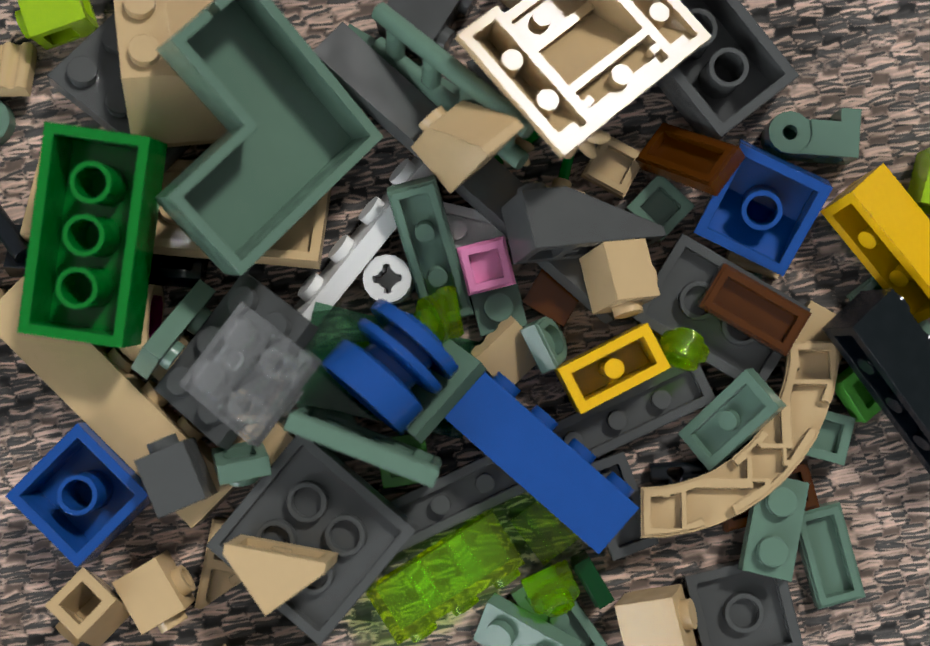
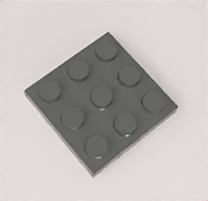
[206,435,419,646]

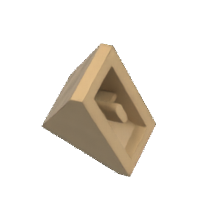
[223,534,338,616]

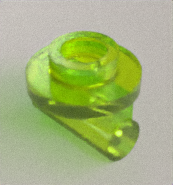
[414,286,464,343]
[521,559,580,617]

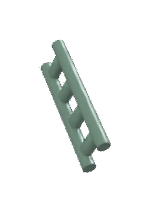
[371,2,534,170]

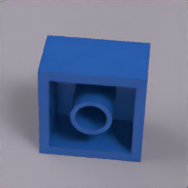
[5,422,151,567]

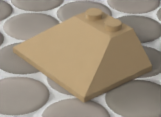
[113,0,227,147]
[456,0,712,159]

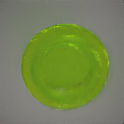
[660,327,710,371]

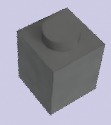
[134,433,218,519]

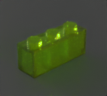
[366,508,525,645]

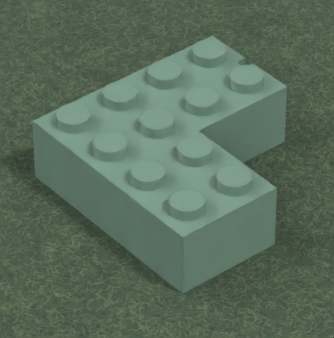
[153,0,383,276]

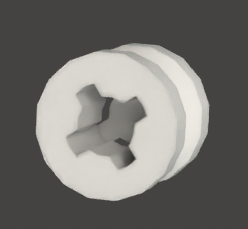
[363,254,415,305]

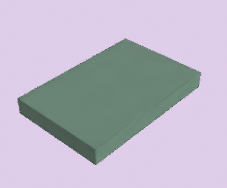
[283,406,443,488]

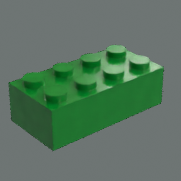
[17,121,168,348]

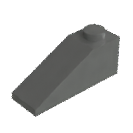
[501,182,666,265]

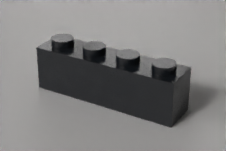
[822,288,930,474]

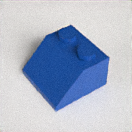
[693,138,833,276]

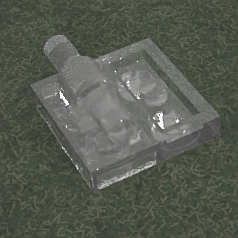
[179,302,322,447]

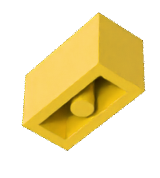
[554,323,671,414]

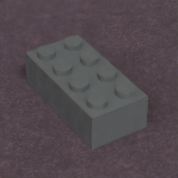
[656,0,800,140]

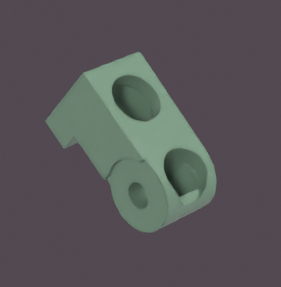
[760,108,862,165]

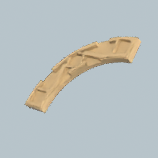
[640,341,839,539]

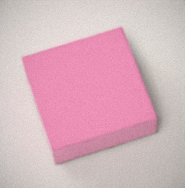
[456,235,516,296]

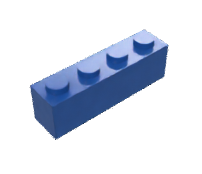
[445,371,639,554]

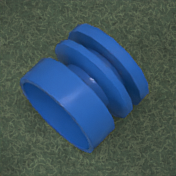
[320,299,459,435]

